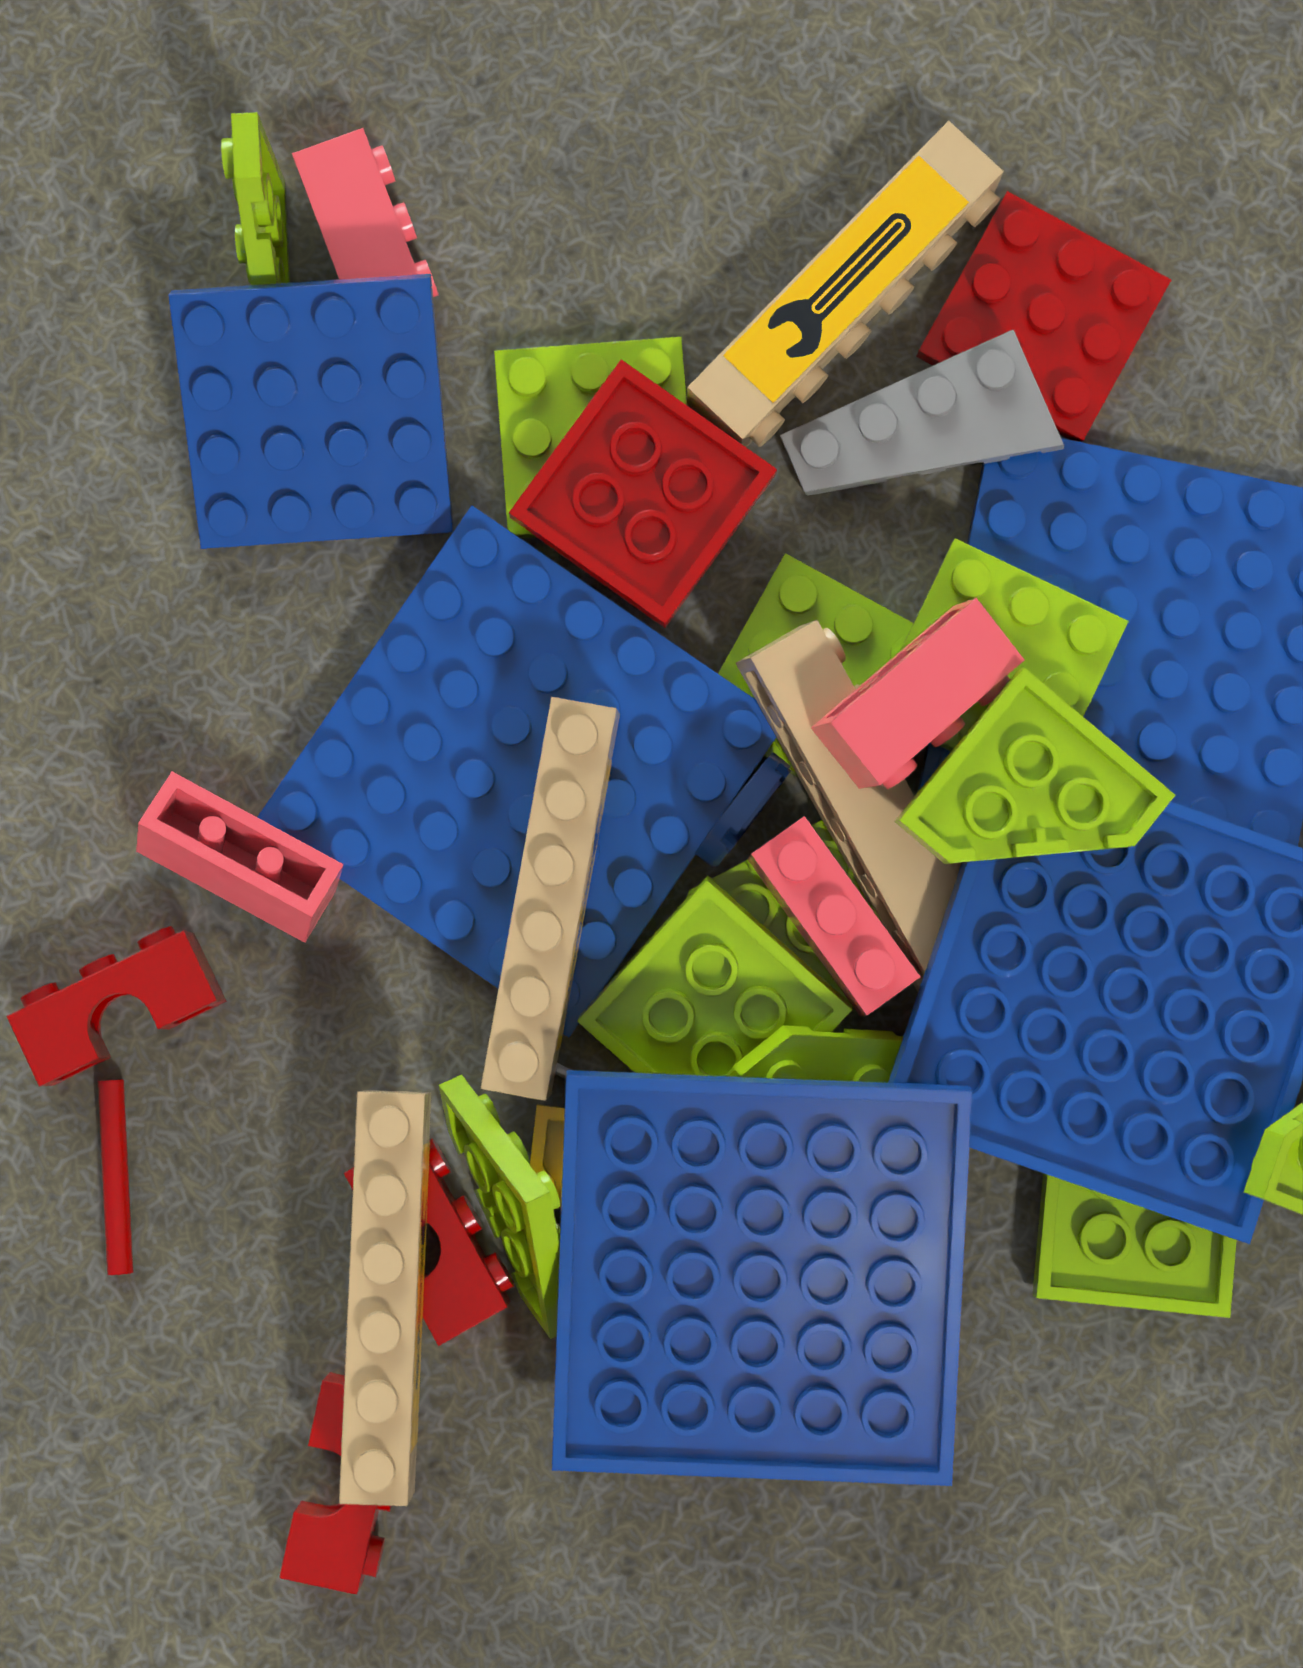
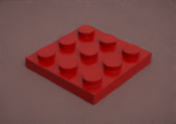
[916,191,1172,442]
[509,359,777,628]

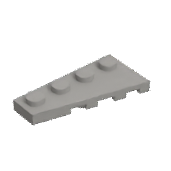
[780,330,1064,496]

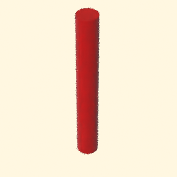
[98,1079,134,1275]

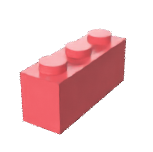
[292,128,439,298]
[811,598,1024,789]
[136,772,344,943]
[747,816,920,1016]

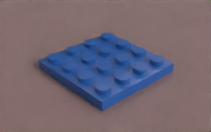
[168,274,453,549]

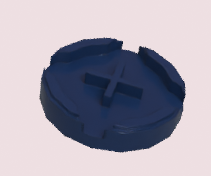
[695,752,791,868]

